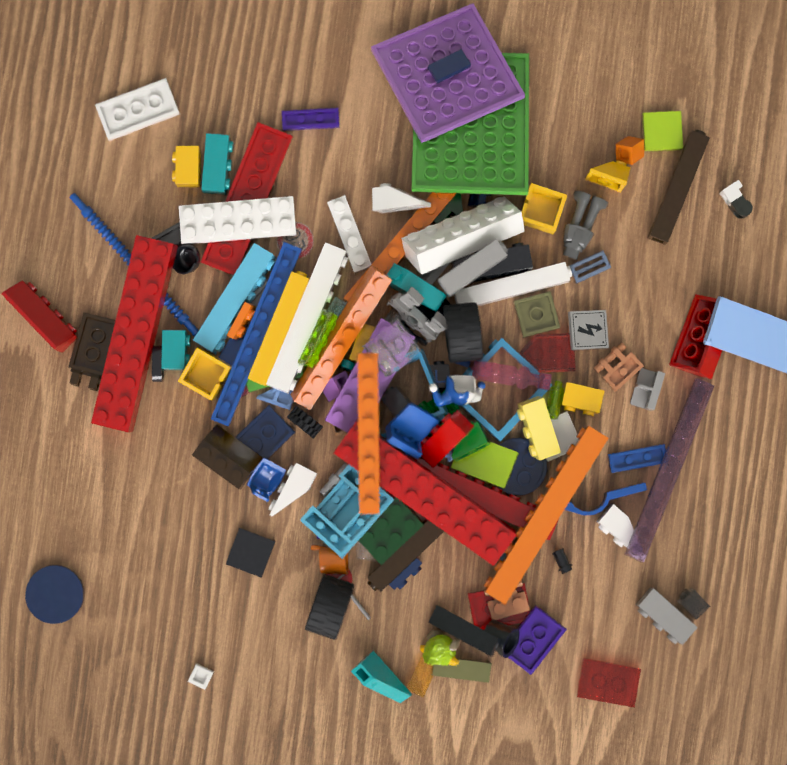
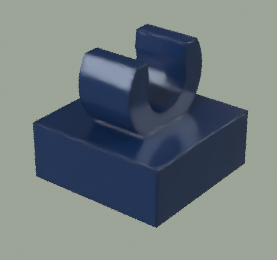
[468,194,491,208]

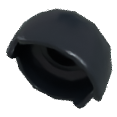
[173,244,200,275]

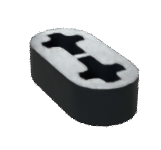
[152,346,164,382]

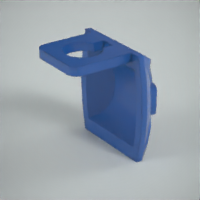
[247,457,286,502]

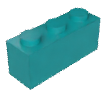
[201,133,234,195]

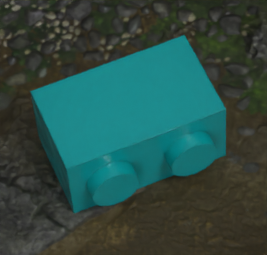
[161,330,191,370]

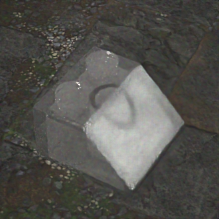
[363,319,421,377]

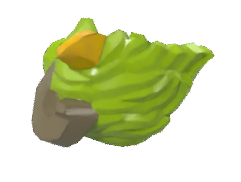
[420,630,460,666]

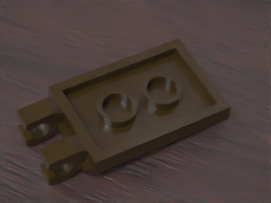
[68,313,116,392]

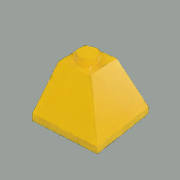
[585,160,631,192]

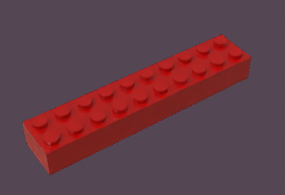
[91,235,178,432]
[334,419,517,566]

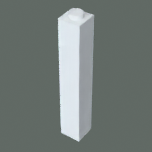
[454,262,572,306]

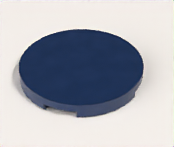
[497,438,547,495]
[25,565,85,624]

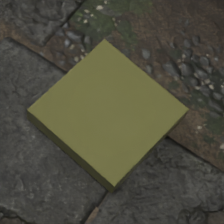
[513,291,560,338]

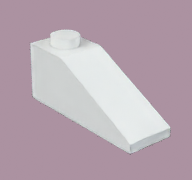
[372,183,431,213]

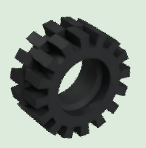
[287,405,323,439]

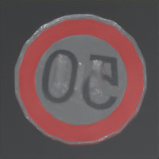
[276,222,314,259]

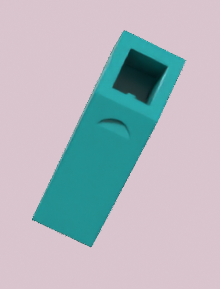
[351,651,412,703]

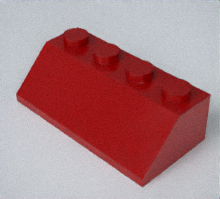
[1,280,77,353]
[669,294,722,379]

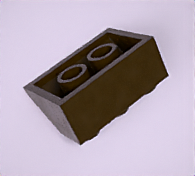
[192,425,263,489]

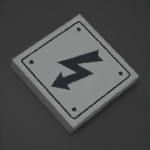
[568,310,609,350]

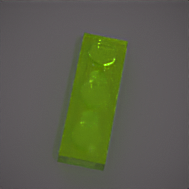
[297,311,338,368]

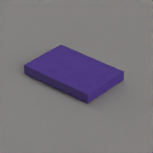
[508,605,567,675]

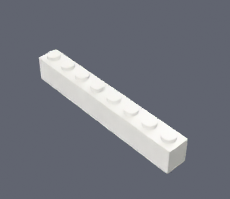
[266,242,348,394]

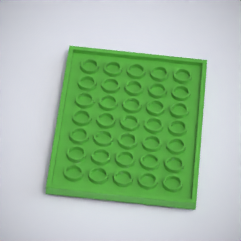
[412,53,529,195]

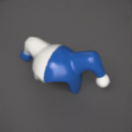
[429,375,486,407]

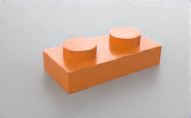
[227,302,257,340]

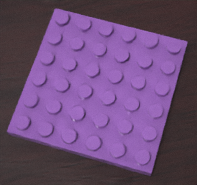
[371,3,525,143]

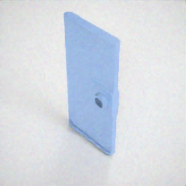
[703,296,787,374]

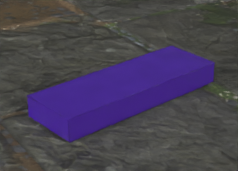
[282,108,340,131]

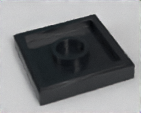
[226,528,276,578]

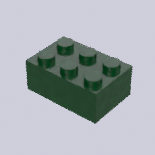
[358,497,424,565]

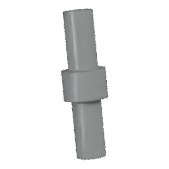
[319,463,348,496]

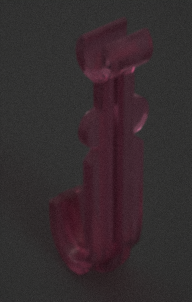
[472,360,552,391]

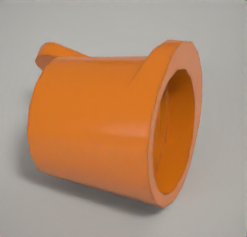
[311,545,349,574]

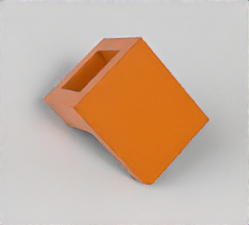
[616,136,644,165]

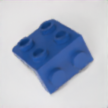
[385,403,439,459]

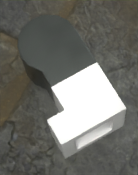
[719,180,753,219]

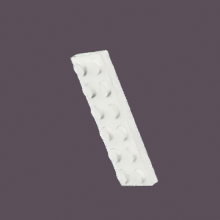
[179,196,297,245]

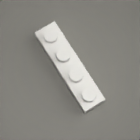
[327,195,371,274]

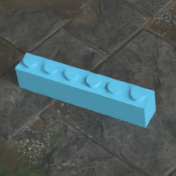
[193,243,276,355]

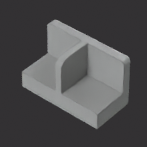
[630,368,665,411]

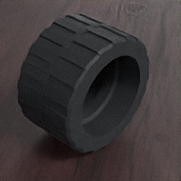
[443,302,483,363]
[305,574,354,640]

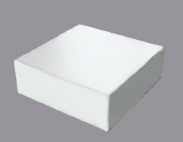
[188,663,214,690]

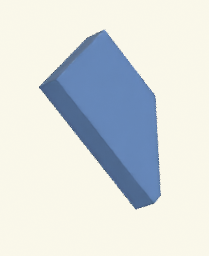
[256,388,293,410]

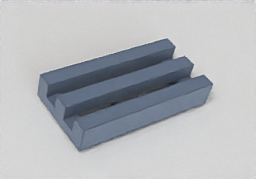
[570,250,611,284]

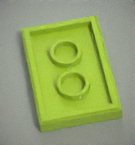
[451,441,519,489]

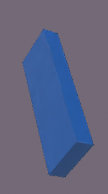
[607,444,668,473]

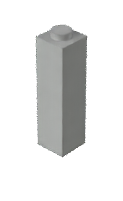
[438,239,508,297]

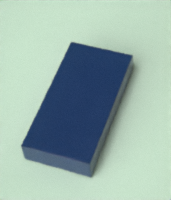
[428,49,471,84]

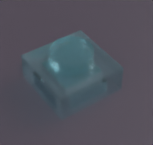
[326,297,347,320]

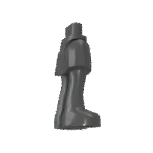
[563,190,608,260]

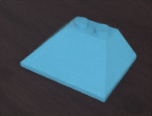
[300,465,394,559]

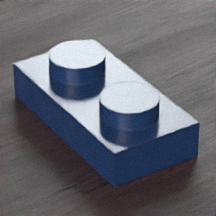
[389,558,422,590]

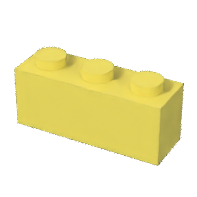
[517,396,561,461]

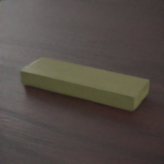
[431,658,492,683]

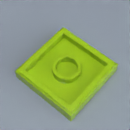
[642,111,683,151]

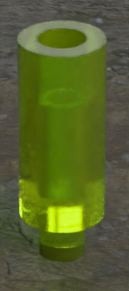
[546,381,564,420]

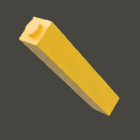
[248,271,310,387]

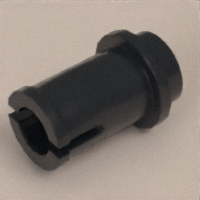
[552,548,573,574]

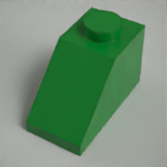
[452,421,490,462]

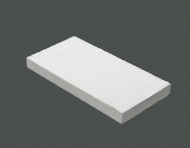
[95,78,180,141]

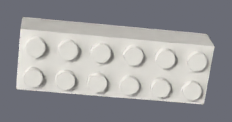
[401,196,525,274]

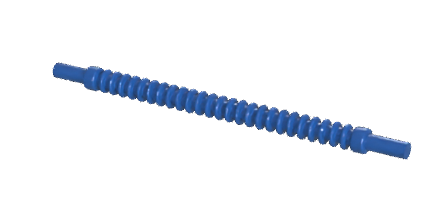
[69,193,199,337]

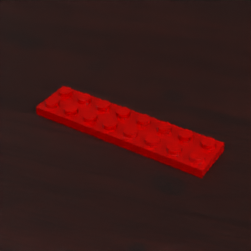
[201,122,293,276]

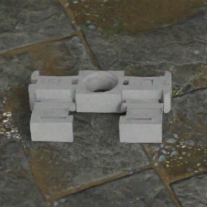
[387,287,447,343]

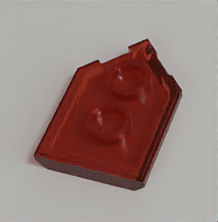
[519,333,576,373]

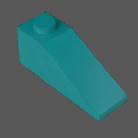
[387,263,447,311]

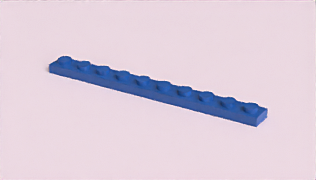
[211,242,302,427]

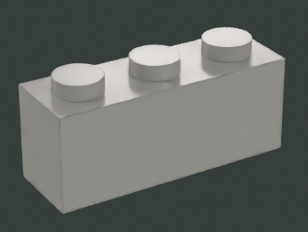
[635,587,698,645]

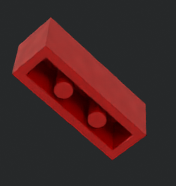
[421,410,474,468]

